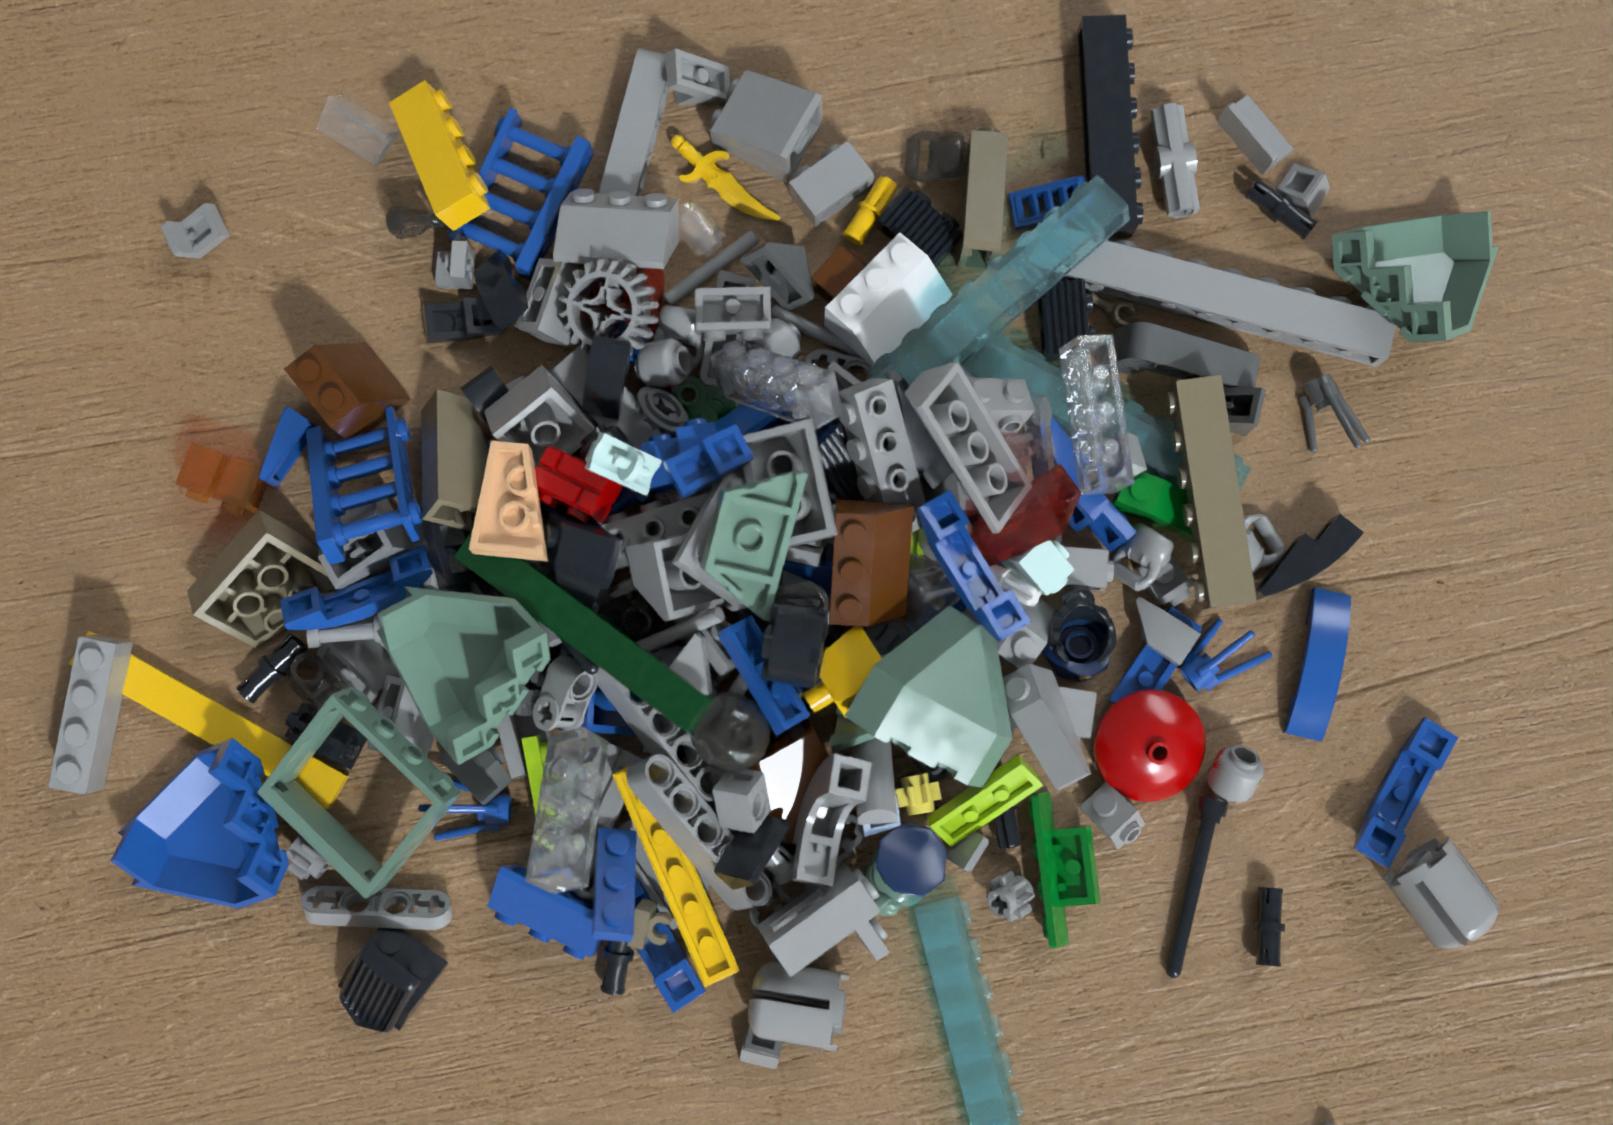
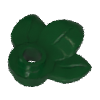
[671,375,737,438]

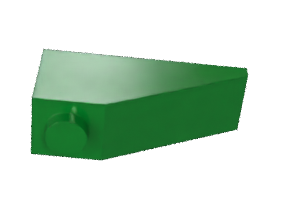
[1111,472,1193,540]

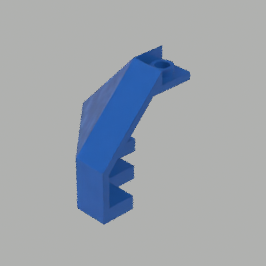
[110,738,289,909]

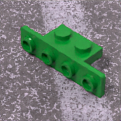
[1028,791,1101,948]

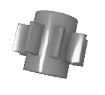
[286,835,330,880]
[986,871,1035,922]

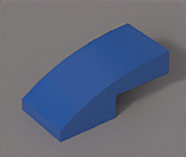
[664,424,754,499]

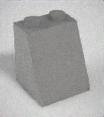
[708,70,823,184]

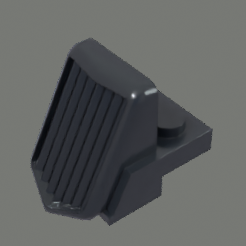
[338,928,448,1033]

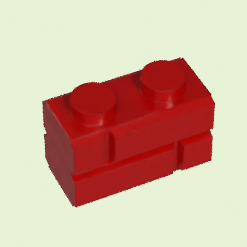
[535,445,623,524]

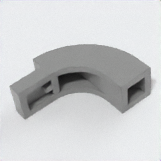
[791,754,872,888]

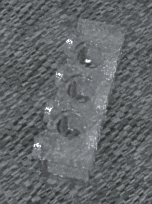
[1059,335,1135,495]
[710,340,843,430]
[525,727,609,894]

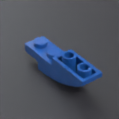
[1026,411,1137,552]

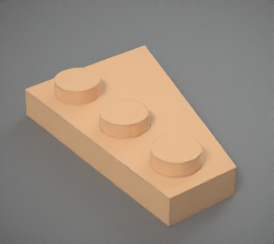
[469,441,548,561]

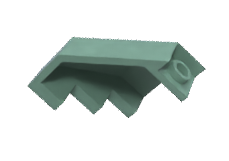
[1331,211,1499,342]
[377,587,550,765]
[844,605,1013,788]

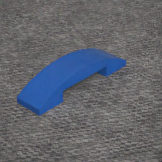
[917,490,1031,642]
[280,545,433,630]
[1283,587,1351,742]
[1353,718,1458,869]
[593,876,707,1013]

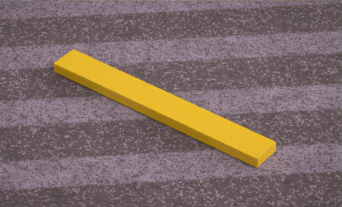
[69,631,349,809]

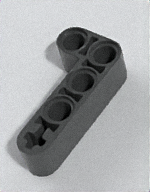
[1106,322,1260,387]

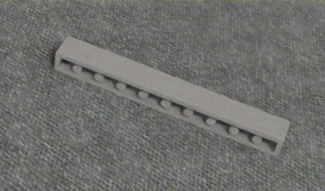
[1023,221,1396,367]

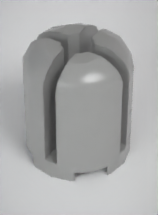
[1384,836,1499,949]
[748,962,850,1052]

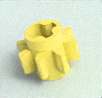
[895,773,942,816]

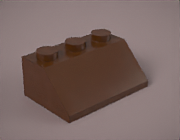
[829,500,914,627]

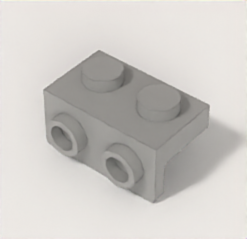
[694,286,772,341]

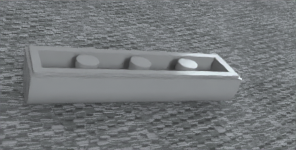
[852,738,897,825]

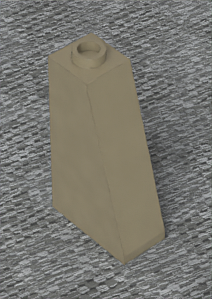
[957,127,1008,271]
[421,389,489,531]

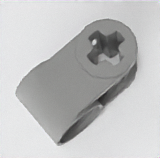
[533,655,598,732]

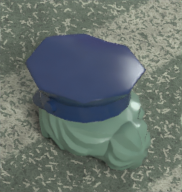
[866,822,947,917]

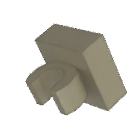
[627,898,673,949]

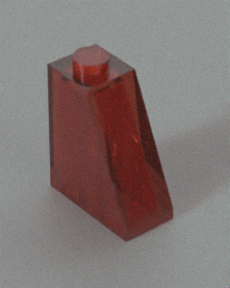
[970,463,1081,567]

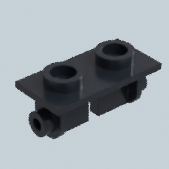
[285,702,367,770]

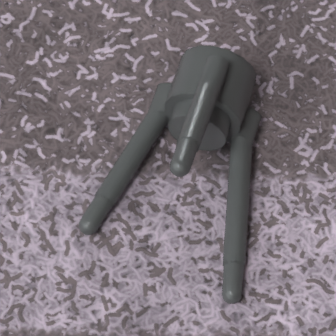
[1299,374,1370,453]

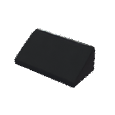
[714,815,791,890]

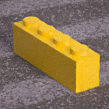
[389,80,490,231]

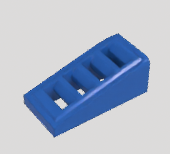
[1008,175,1090,230]
[259,406,317,488]

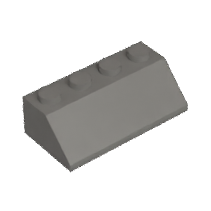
[905,361,1032,534]

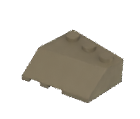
[187,510,341,648]

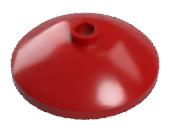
[1093,689,1206,802]

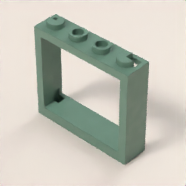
[257,686,462,899]

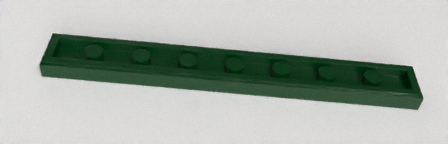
[454,530,713,733]

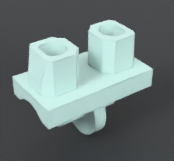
[584,432,662,496]

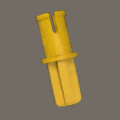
[842,176,897,246]

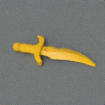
[671,135,781,221]

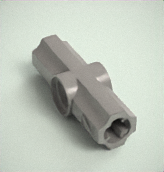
[1150,103,1200,219]

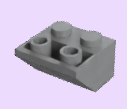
[318,499,414,589]

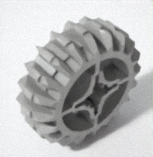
[558,258,660,356]

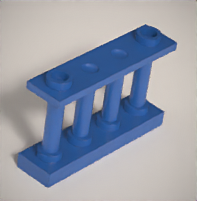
[447,107,594,281]
[306,406,423,565]

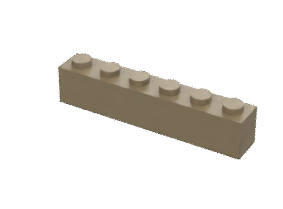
[1165,375,1257,610]

